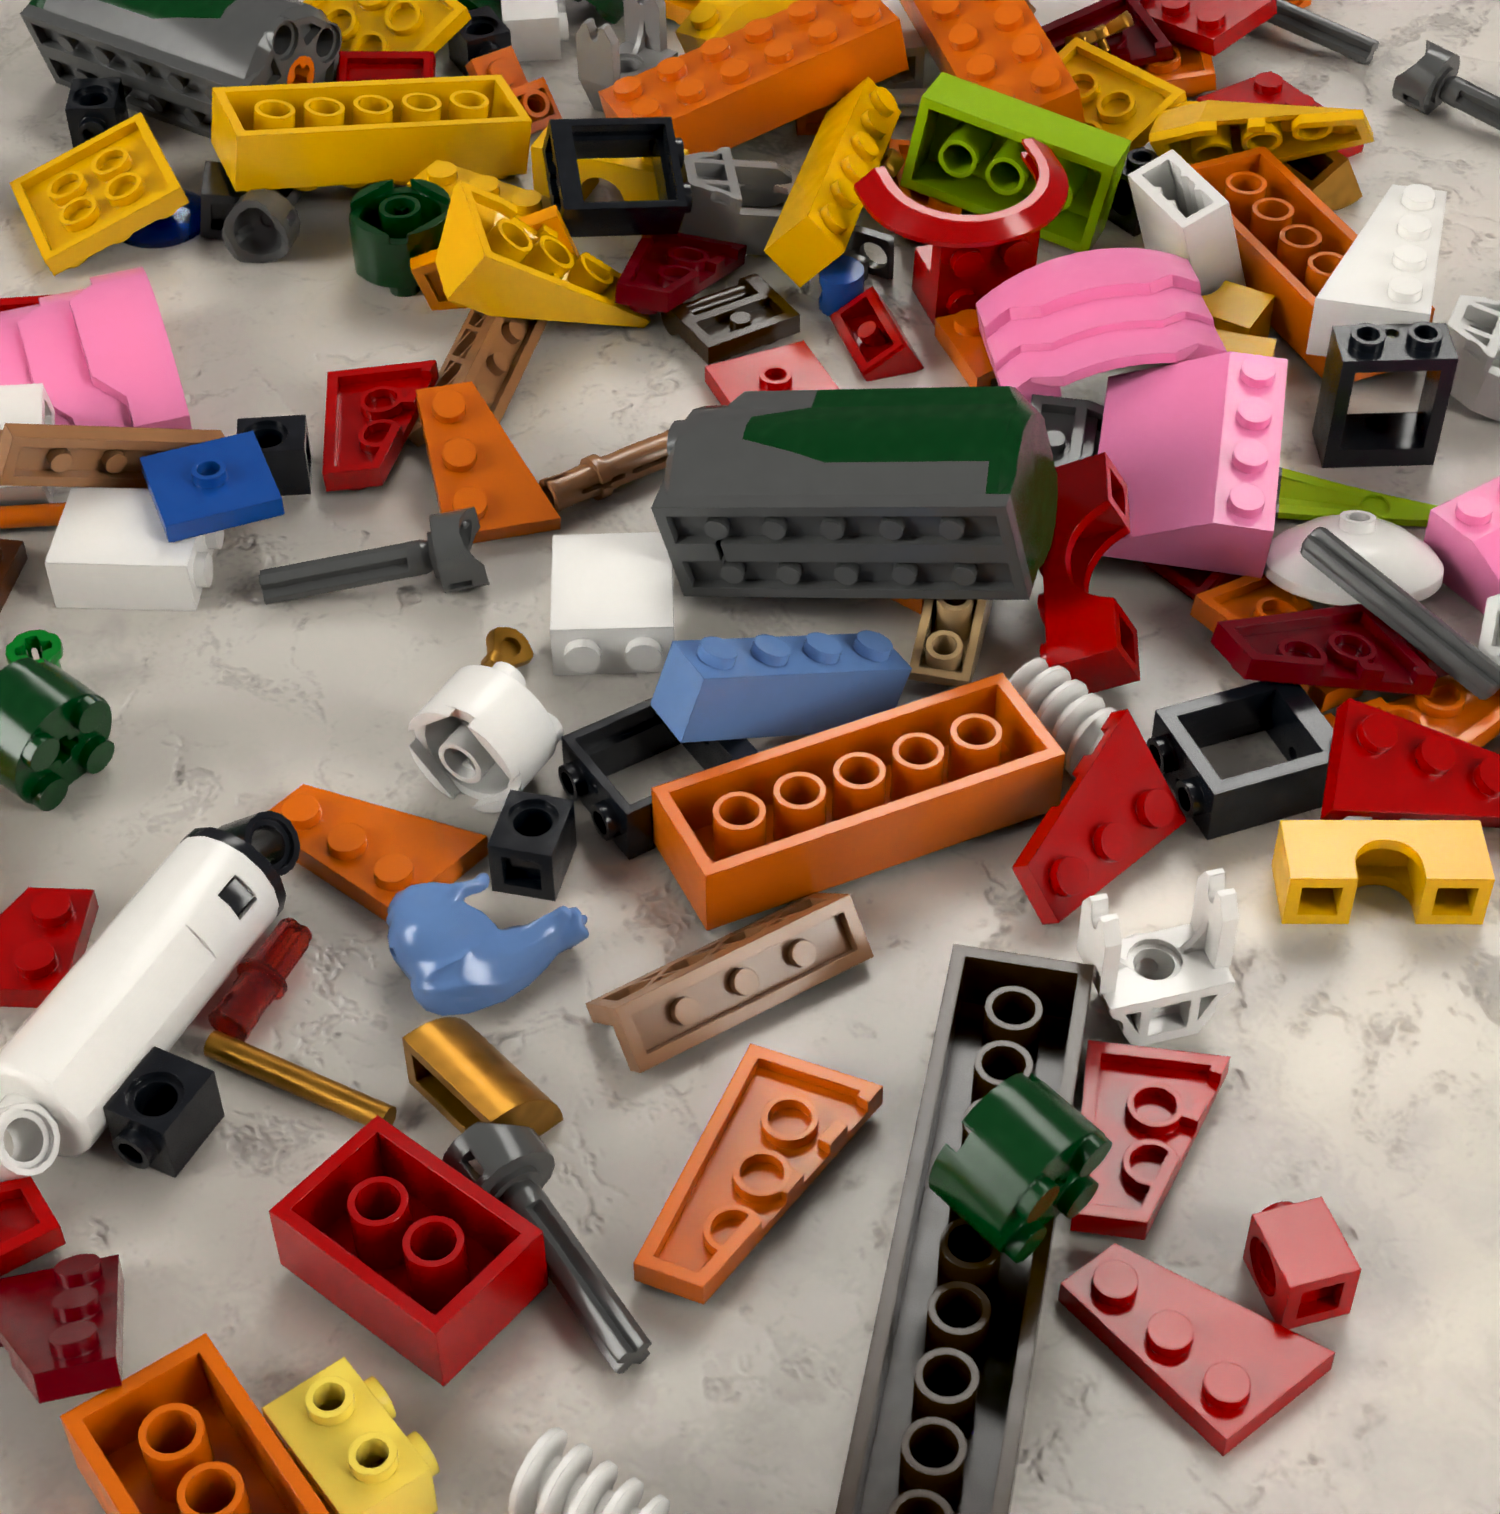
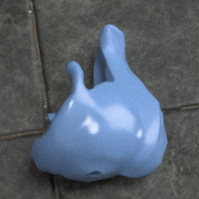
[386,872,589,1016]

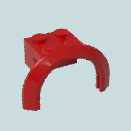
[854,137,1069,327]

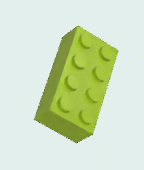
[900,72,1132,252]

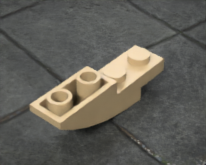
[908,599,993,687]

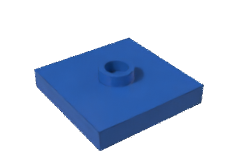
[139,431,285,543]

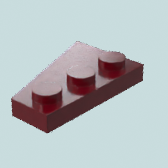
[1041,0,1173,66]
[615,232,747,314]
[1210,604,1438,696]
[0,1254,124,1404]

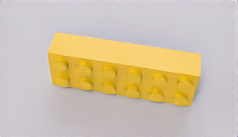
[211,74,532,192]

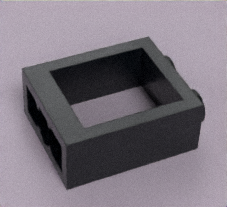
[542,117,692,237]
[1312,321,1459,468]
[1147,681,1334,840]
[558,698,758,860]

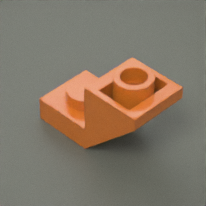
[465,46,562,135]

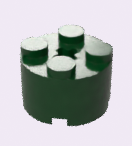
[349,179,450,297]
[0,657,115,811]
[928,1072,1112,1264]

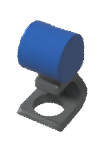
[818,226,894,316]

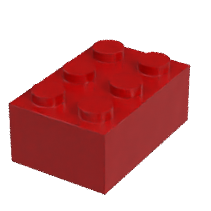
[269,1115,549,1387]

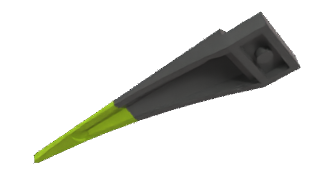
[1031,394,1437,527]

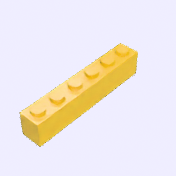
[764,76,901,288]

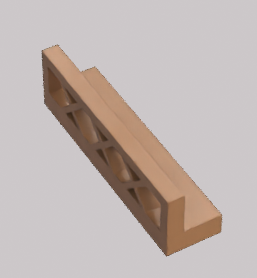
[408,309,548,447]
[0,423,225,488]
[585,892,874,1073]

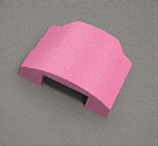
[976,248,1227,403]
[0,267,192,429]

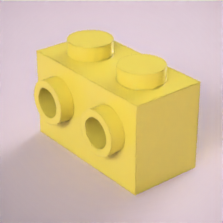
[262,1357,440,1514]

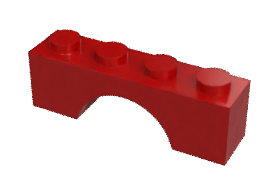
[1037,452,1140,694]

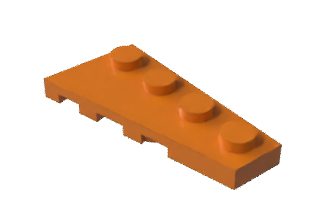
[633,1043,883,1305]

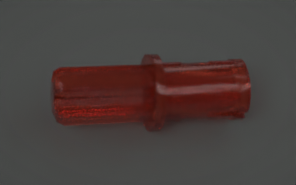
[208,917,312,1042]

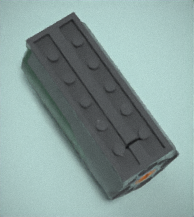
[20,0,342,139]
[651,386,1058,600]

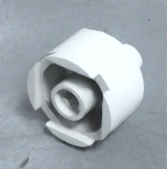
[408,661,564,813]

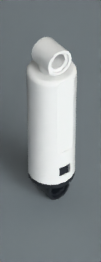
[0,811,300,1182]

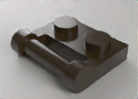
[661,273,800,365]

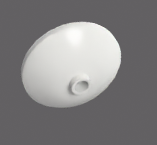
[1264,510,1444,606]

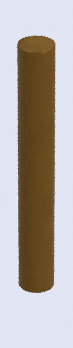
[204,1030,397,1125]

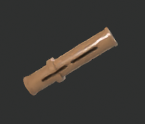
[539,430,669,513]

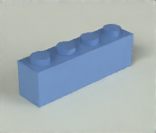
[650,630,912,743]

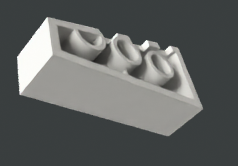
[1306,184,1447,357]

